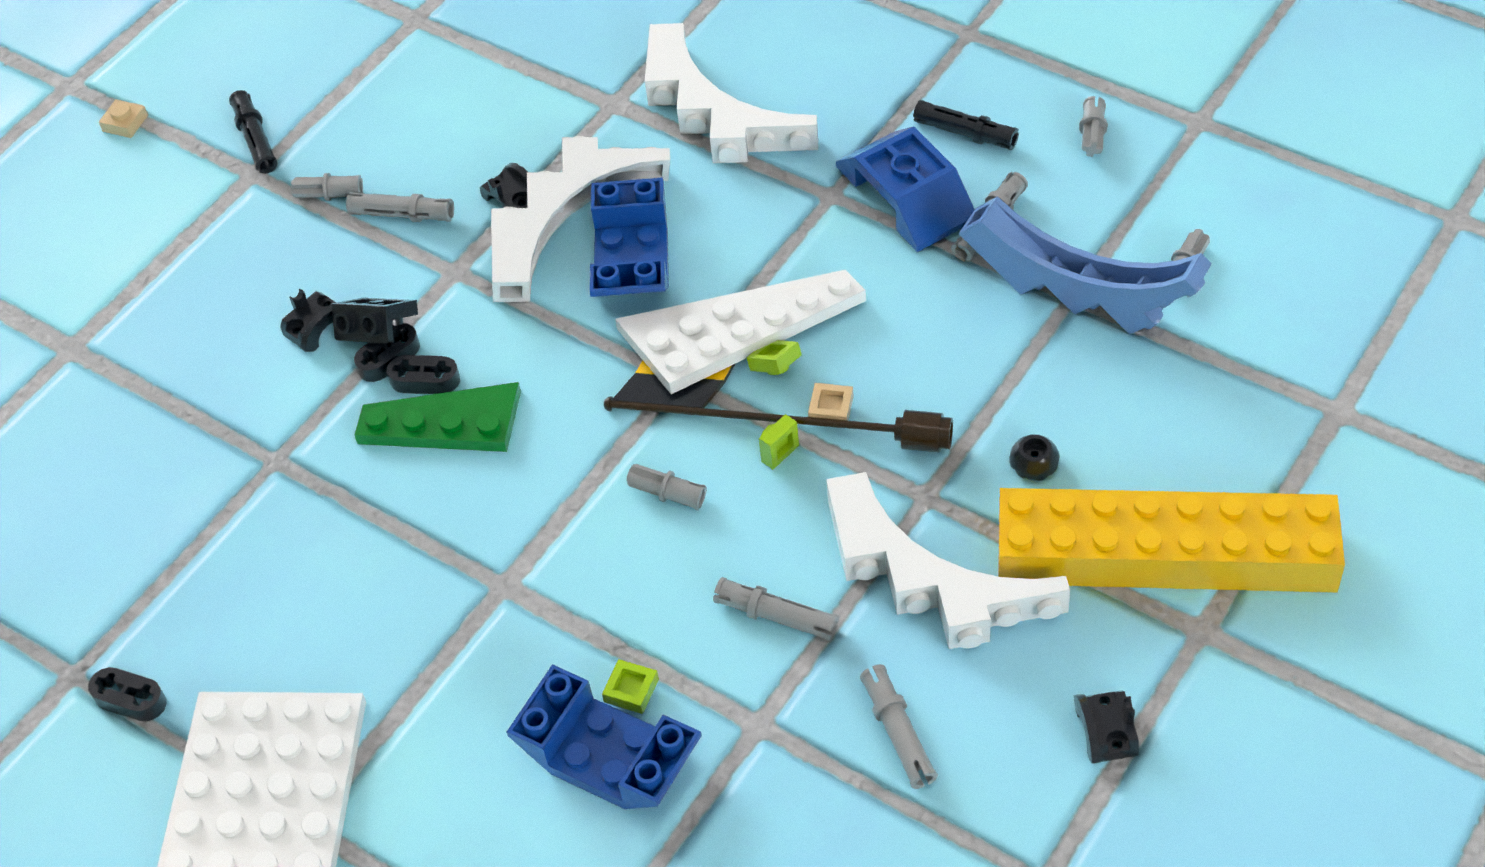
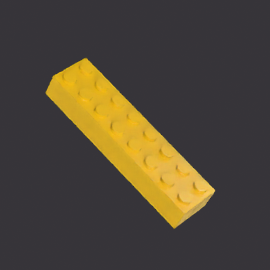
[998,488,1345,593]

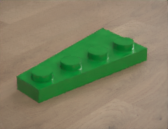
[354,382,521,452]

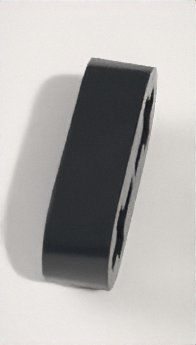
[354,323,420,382]
[387,355,460,394]
[88,667,167,722]

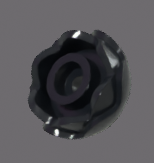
[1009,434,1060,481]

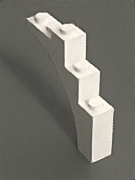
[645,23,818,163]
[491,136,670,302]
[826,472,1070,649]

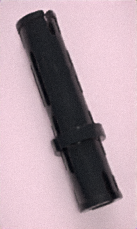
[229,90,278,174]
[913,100,1019,150]

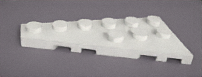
[615,270,866,394]

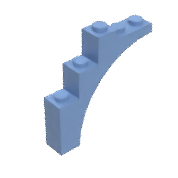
[959,196,1212,334]

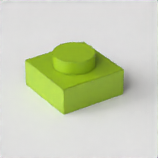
[746,340,802,375]
[759,414,799,470]
[602,659,659,714]

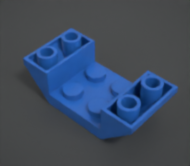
[836,126,975,252]
[590,177,669,297]
[506,664,702,809]

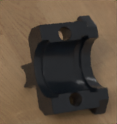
[479,163,528,208]
[280,289,336,352]
[1074,690,1139,764]

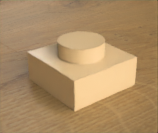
[99,99,148,138]
[808,383,854,421]

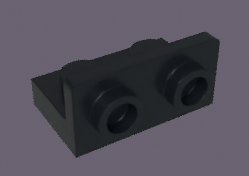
[331,297,418,343]

